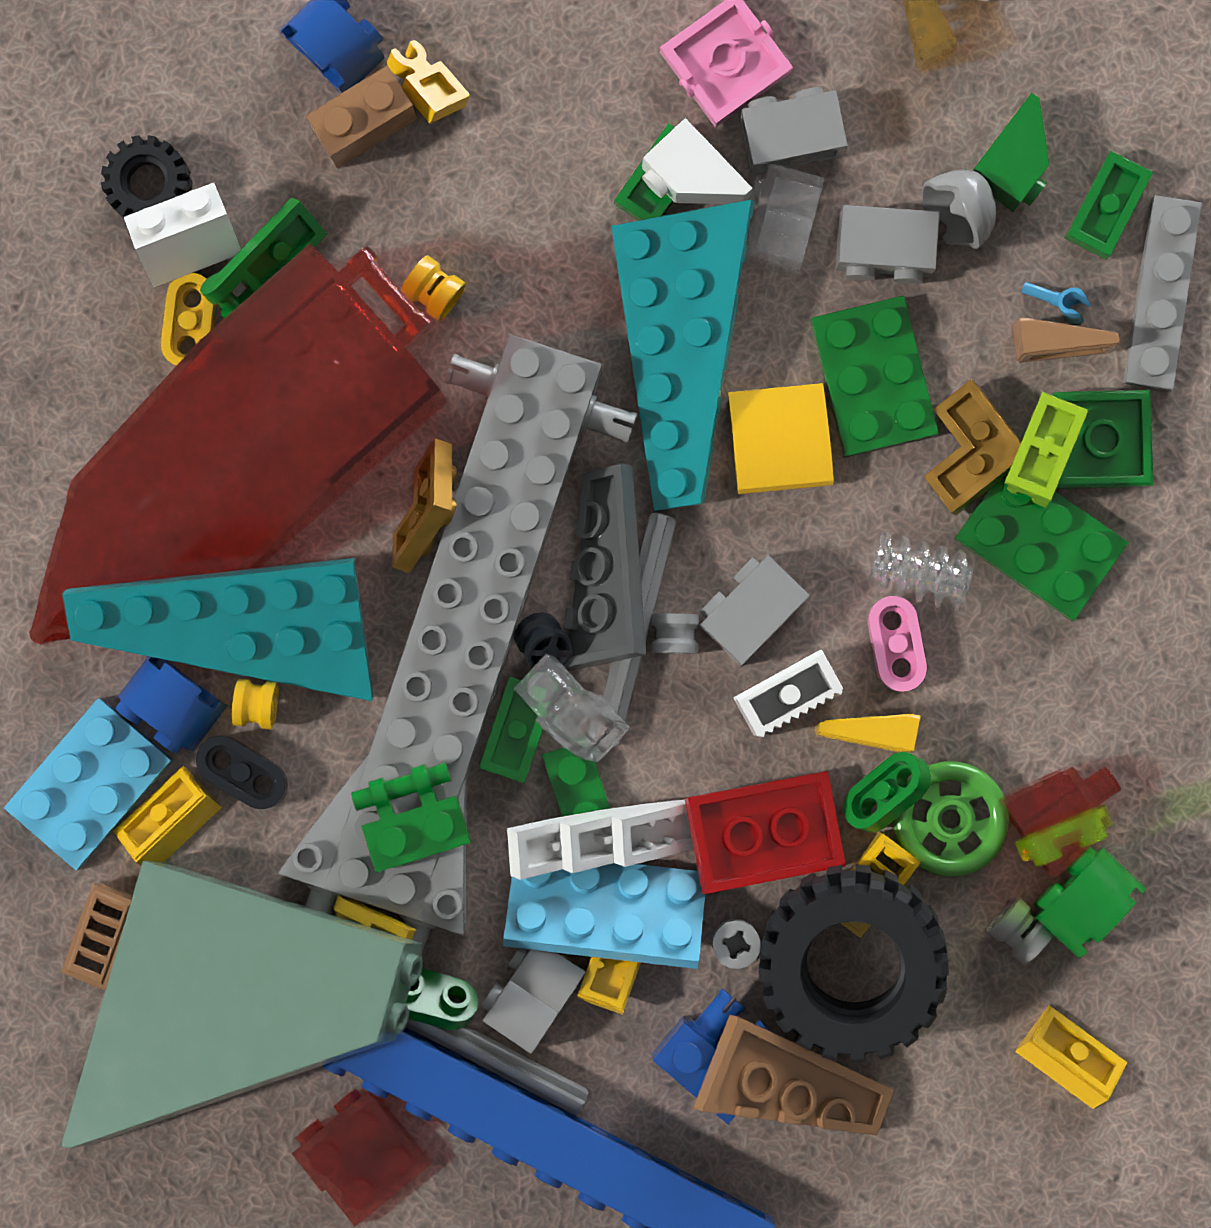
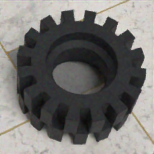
[101,135,192,218]

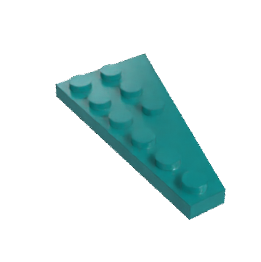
[611,199,755,511]
[62,558,374,701]

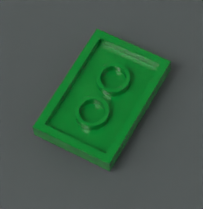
[810,295,939,458]
[954,476,1129,621]

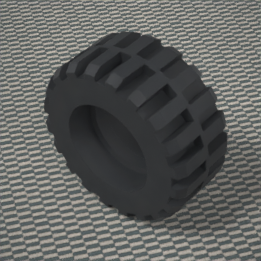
[759,864,949,1063]

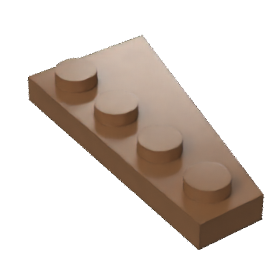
[693,1015,894,1136]

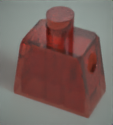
[999,766,1121,877]

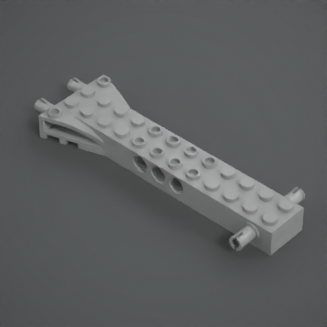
[278,334,637,956]

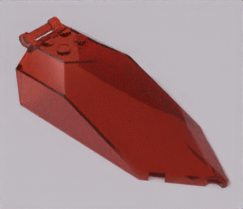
[29,243,447,645]

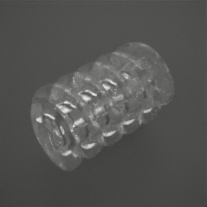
[867,531,974,613]

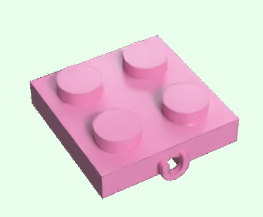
[660,0,793,128]

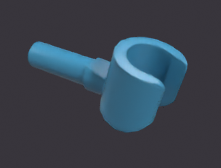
[1022,282,1091,325]

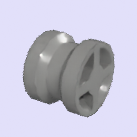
[651,614,700,654]
[711,918,761,969]

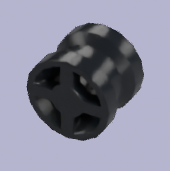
[514,612,573,674]

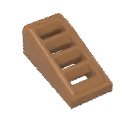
[1012,318,1120,363]
[61,882,133,990]

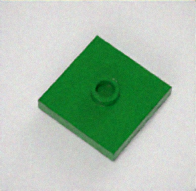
[1051,390,1153,489]

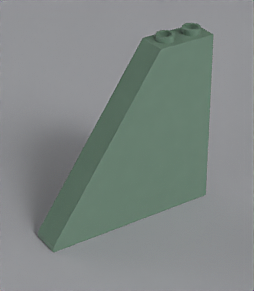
[61,861,423,1148]

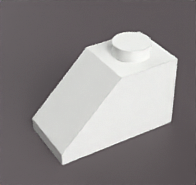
[642,118,752,204]

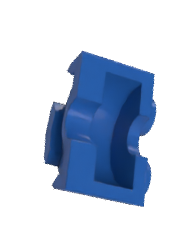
[280,0,385,93]
[115,656,228,754]

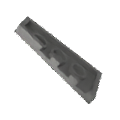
[560,463,646,670]

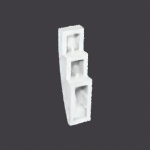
[507,800,694,880]

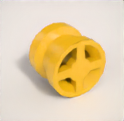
[232,678,279,730]

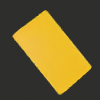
[113,766,222,866]
[1015,1005,1127,1109]

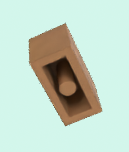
[306,65,417,169]

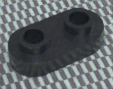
[196,736,288,809]

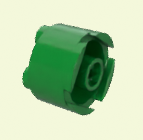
[1033,846,1147,959]

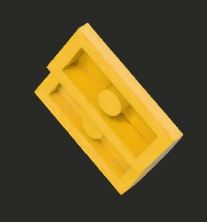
[728,383,834,494]

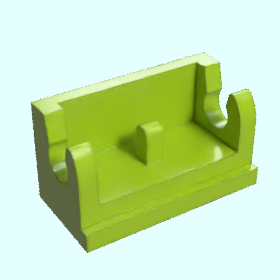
[1005,392,1088,507]

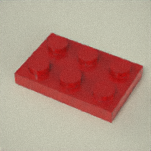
[684,771,846,894]

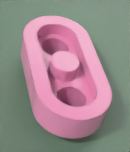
[867,596,927,692]

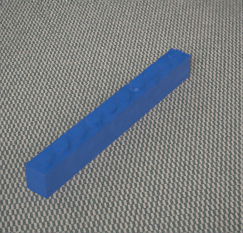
[322,1027,775,1228]

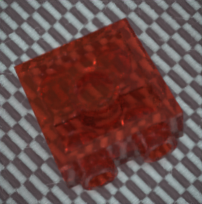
[292,1088,432,1226]

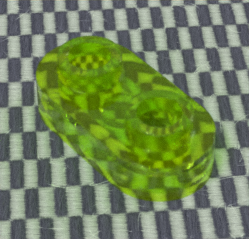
[1014,805,1114,867]

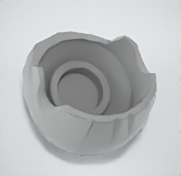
[921,169,996,249]

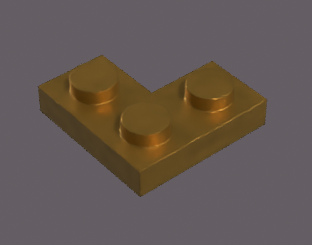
[924,379,1021,515]
[392,438,457,573]

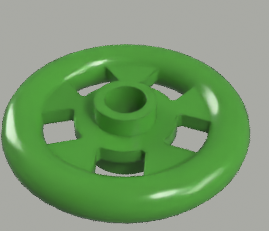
[893,761,1009,877]

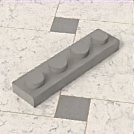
[1123,195,1202,392]

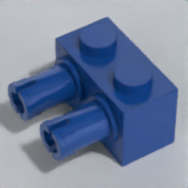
[652,988,779,1124]

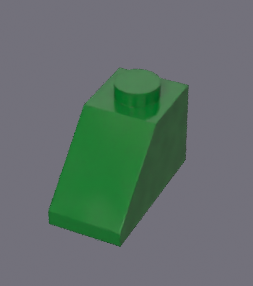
[973,92,1049,212]

